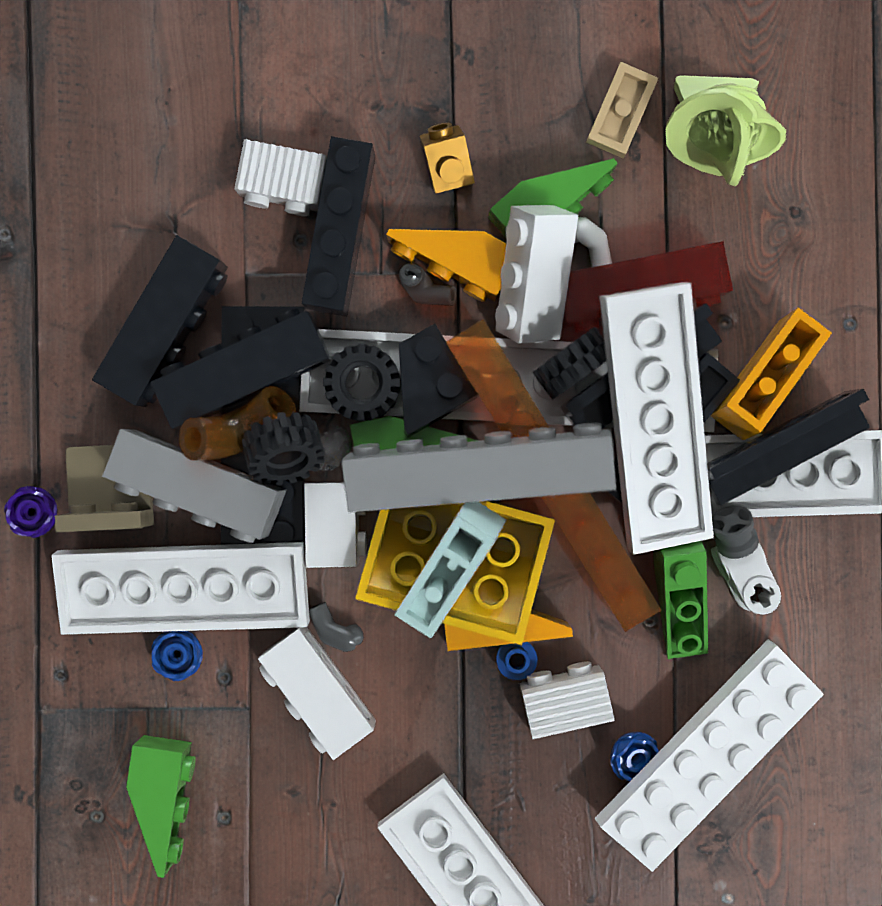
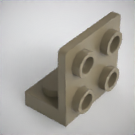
[55,445,154,533]

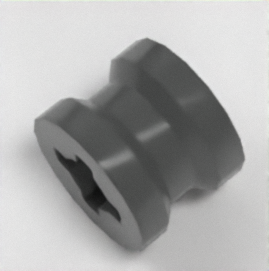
[712,505,759,559]

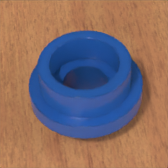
[496,642,537,680]

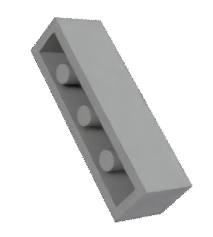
[102,429,287,543]

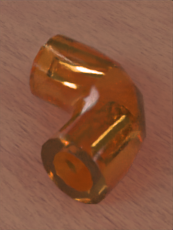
[179,386,296,461]

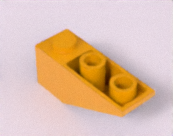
[386,229,506,302]

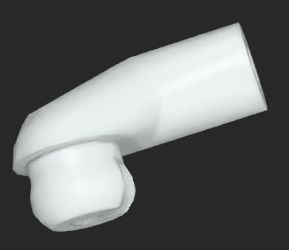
[574,217,613,272]

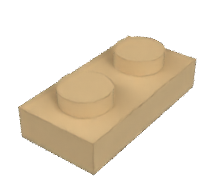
[586,62,659,158]

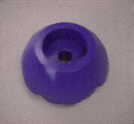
[4,486,58,538]

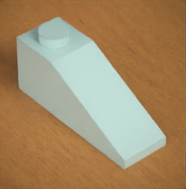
[395,502,506,638]

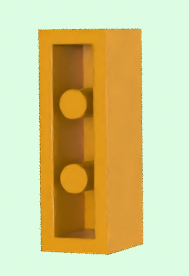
[711,307,832,441]

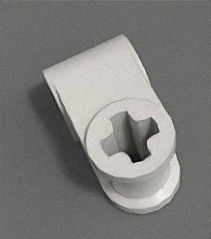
[711,543,781,615]

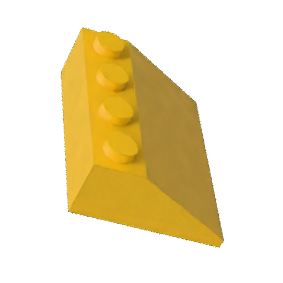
[355,501,555,645]

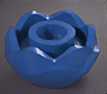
[151,631,203,681]
[610,732,659,782]

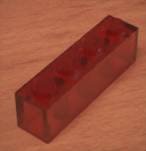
[562,241,733,333]

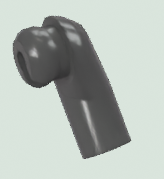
[399,263,456,306]
[309,602,364,652]

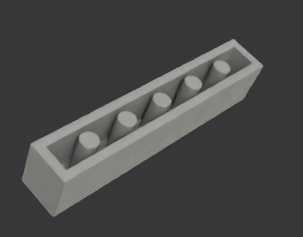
[342,423,616,513]

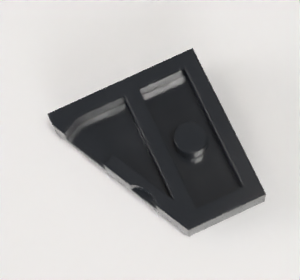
[399,324,478,438]

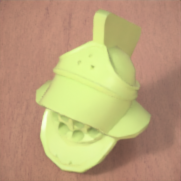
[665,75,786,186]

